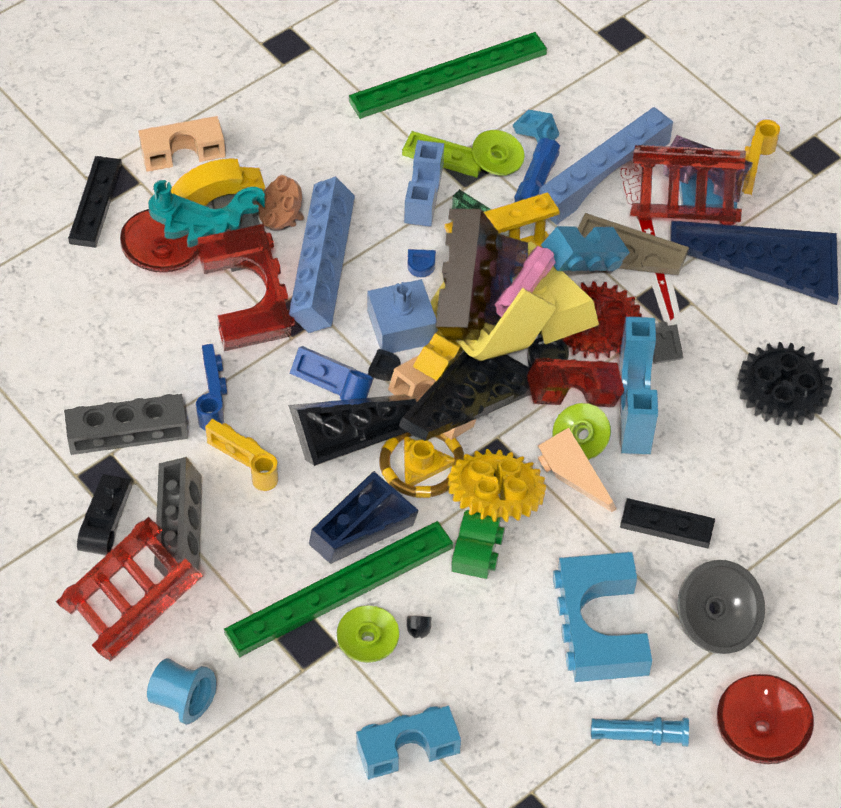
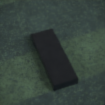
[620,498,715,549]

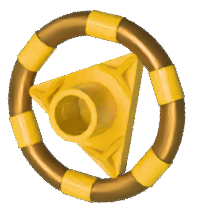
[379,432,464,498]

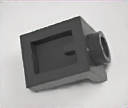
[653,322,684,364]

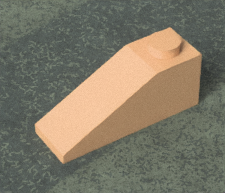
[538,428,617,512]

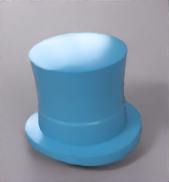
[147,658,217,725]

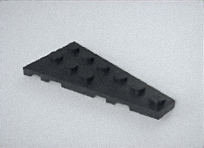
[399,351,551,441]

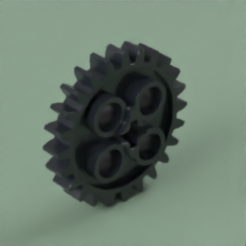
[737,342,833,426]

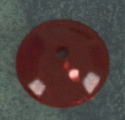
[120,209,204,273]
[716,674,814,764]

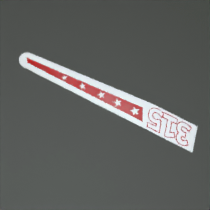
[617,157,681,326]

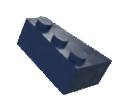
[309,471,419,564]

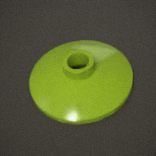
[472,130,525,176]
[552,403,611,460]
[337,605,399,663]

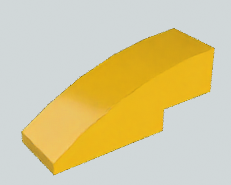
[413,331,464,381]

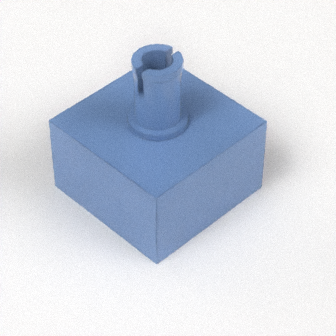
[367,279,438,353]

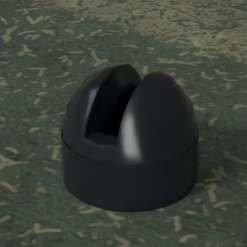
[406,616,432,638]

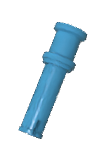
[591,717,689,747]

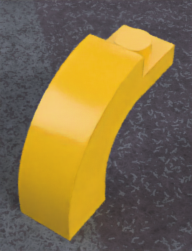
[171,158,265,206]

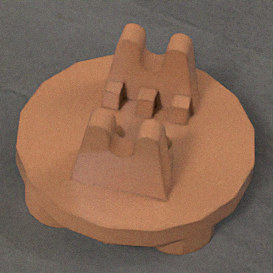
[256,175,304,230]

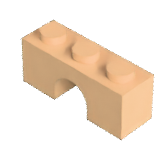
[138,116,226,172]
[388,356,476,440]

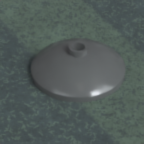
[677,560,765,654]

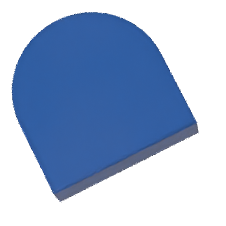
[407,249,436,277]

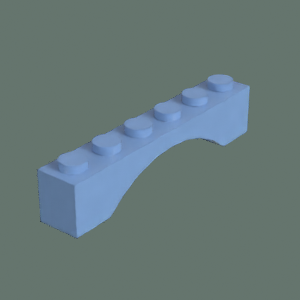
[539,107,673,225]

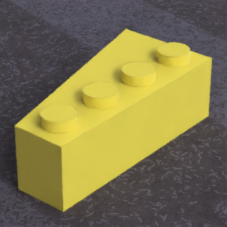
[505,241,599,344]

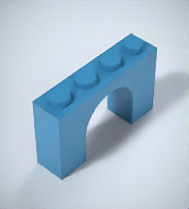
[619,317,658,455]
[553,552,652,682]

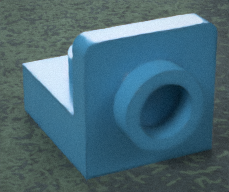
[513,109,559,143]

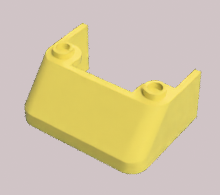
[430,253,557,361]

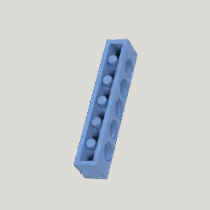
[289,176,355,333]

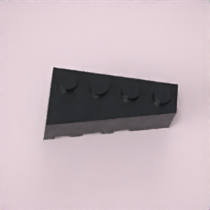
[288,394,416,466]

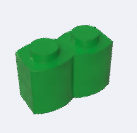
[451,510,505,579]

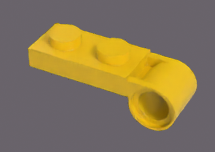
[738,119,780,195]
[205,419,278,491]

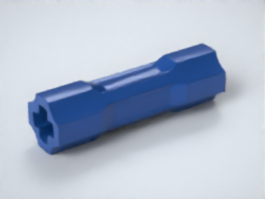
[514,137,560,202]

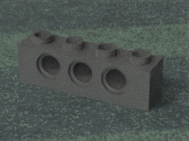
[64,394,188,455]
[154,457,202,584]

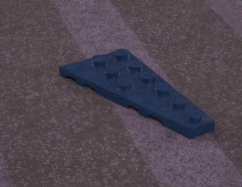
[670,220,839,305]

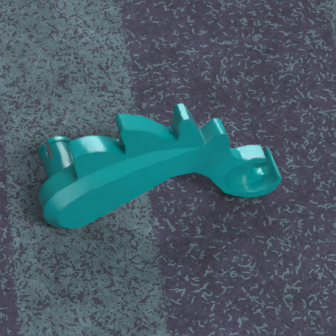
[148,180,265,247]

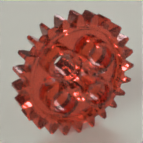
[561,281,642,359]

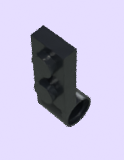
[77,474,132,556]

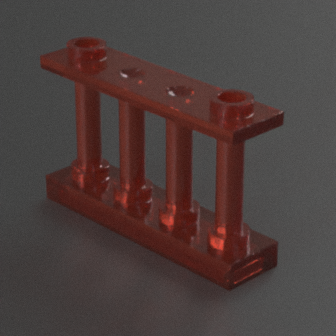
[630,145,746,225]
[56,516,203,662]

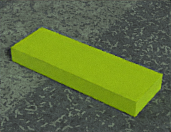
[402,131,482,177]

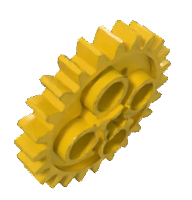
[448,449,546,522]

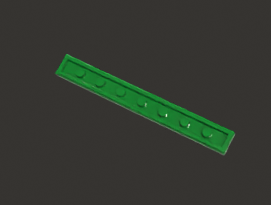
[349,32,547,119]
[224,521,453,658]

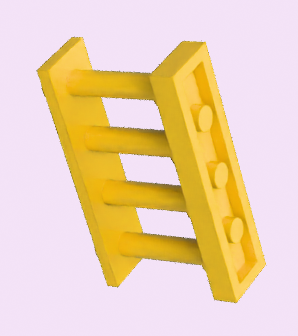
[444,192,560,267]

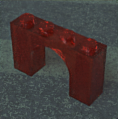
[197,224,295,352]

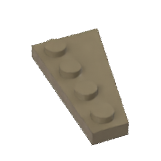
[578,213,689,275]

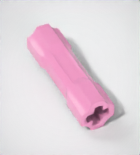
[494,246,555,317]

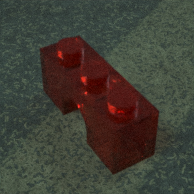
[527,358,624,408]

